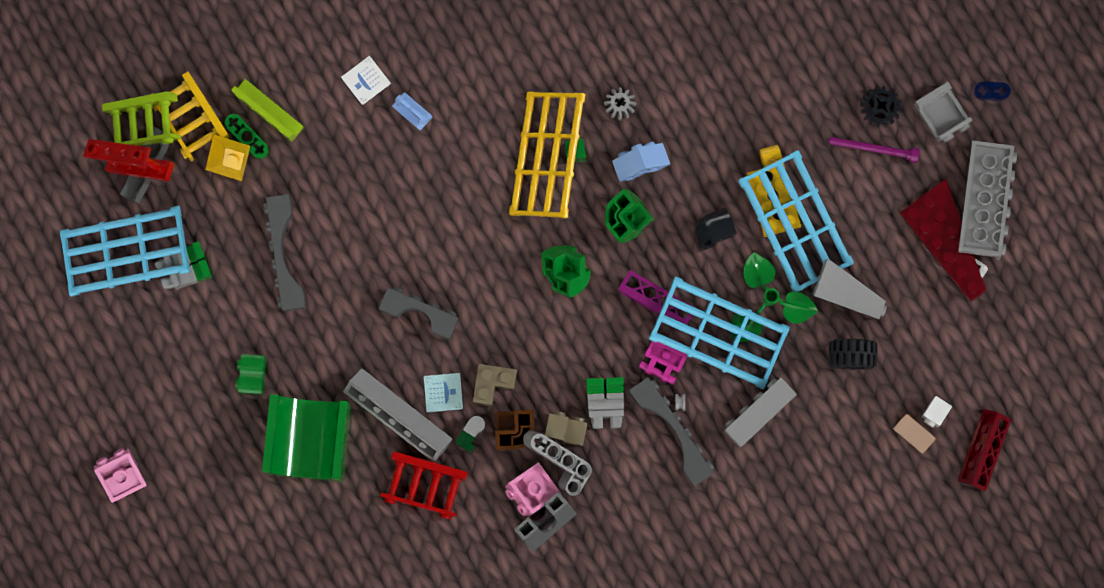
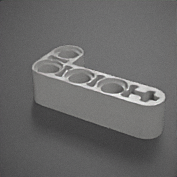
[523,431,592,496]

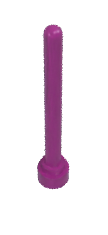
[828,137,920,163]

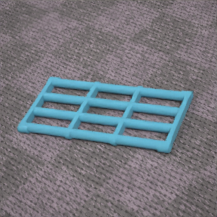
[738,150,854,292]
[60,206,190,297]
[649,276,790,390]

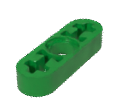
[225,114,269,159]

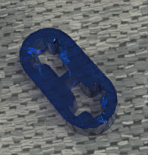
[973,82,1011,101]

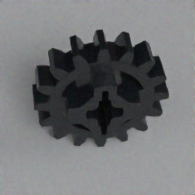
[860,86,902,128]

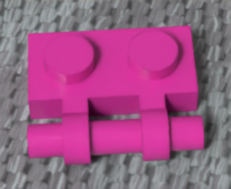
[639,341,687,385]

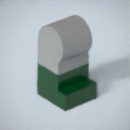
[455,416,485,454]

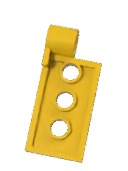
[746,144,801,237]

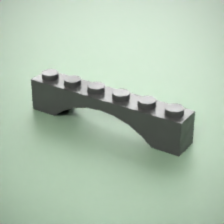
[264,194,307,312]
[629,377,714,487]

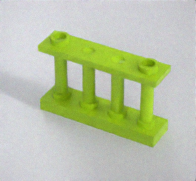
[102,91,181,146]

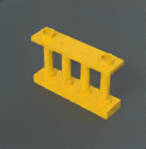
[150,71,230,162]

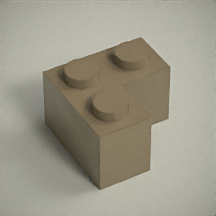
[473,364,517,407]
[545,411,588,447]

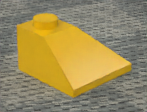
[205,135,250,181]

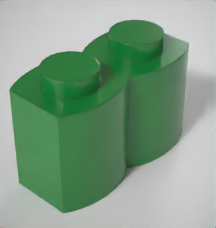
[235,354,266,395]

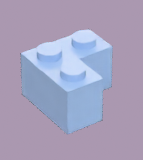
[612,142,670,182]

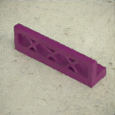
[618,270,694,325]

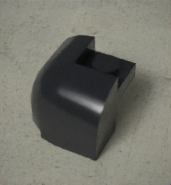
[694,208,737,252]

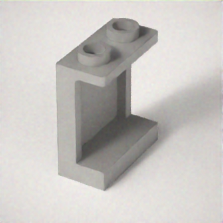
[914,82,972,143]

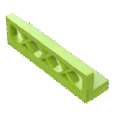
[231,79,304,142]

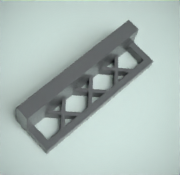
[119,127,170,203]

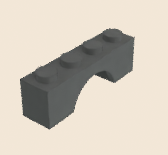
[379,287,459,341]

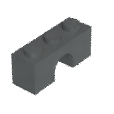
[514,492,577,552]

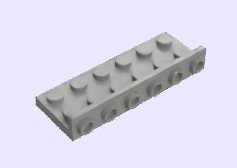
[958,140,1017,260]

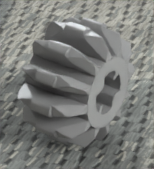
[604,87,636,120]

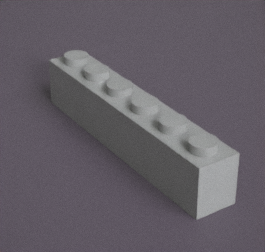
[343,368,452,462]

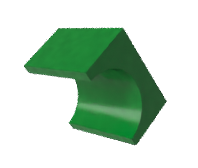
[262,394,351,482]

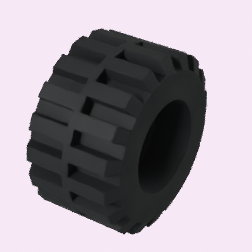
[828,339,878,370]

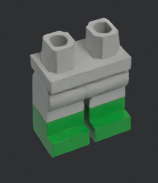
[155,241,213,290]
[586,377,624,429]

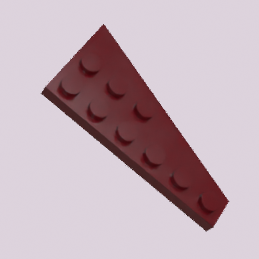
[900,179,986,303]

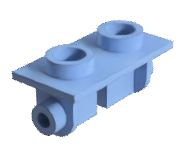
[392,92,433,131]

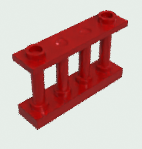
[83,139,175,182]
[380,451,468,520]

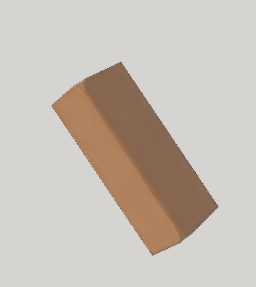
[893,413,936,454]

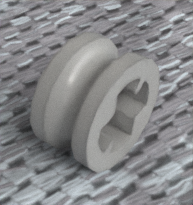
[675,394,685,411]

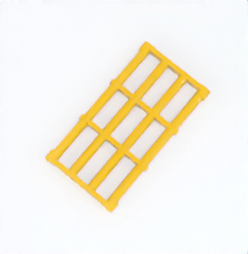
[509,92,586,219]

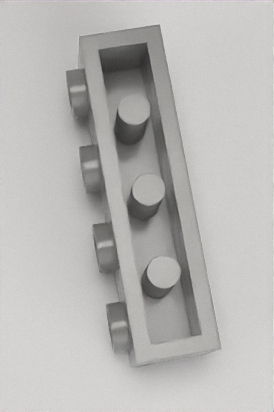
[724,378,797,448]

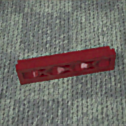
[958,409,1012,492]

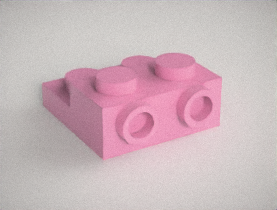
[94,448,147,503]
[505,462,561,518]

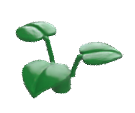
[731,252,818,342]

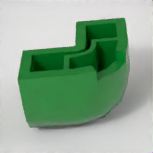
[605,189,654,243]
[541,245,591,298]

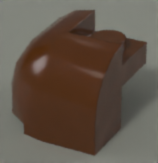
[495,410,534,450]

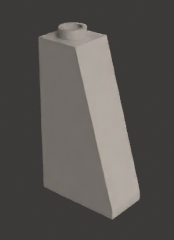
[812,259,887,319]

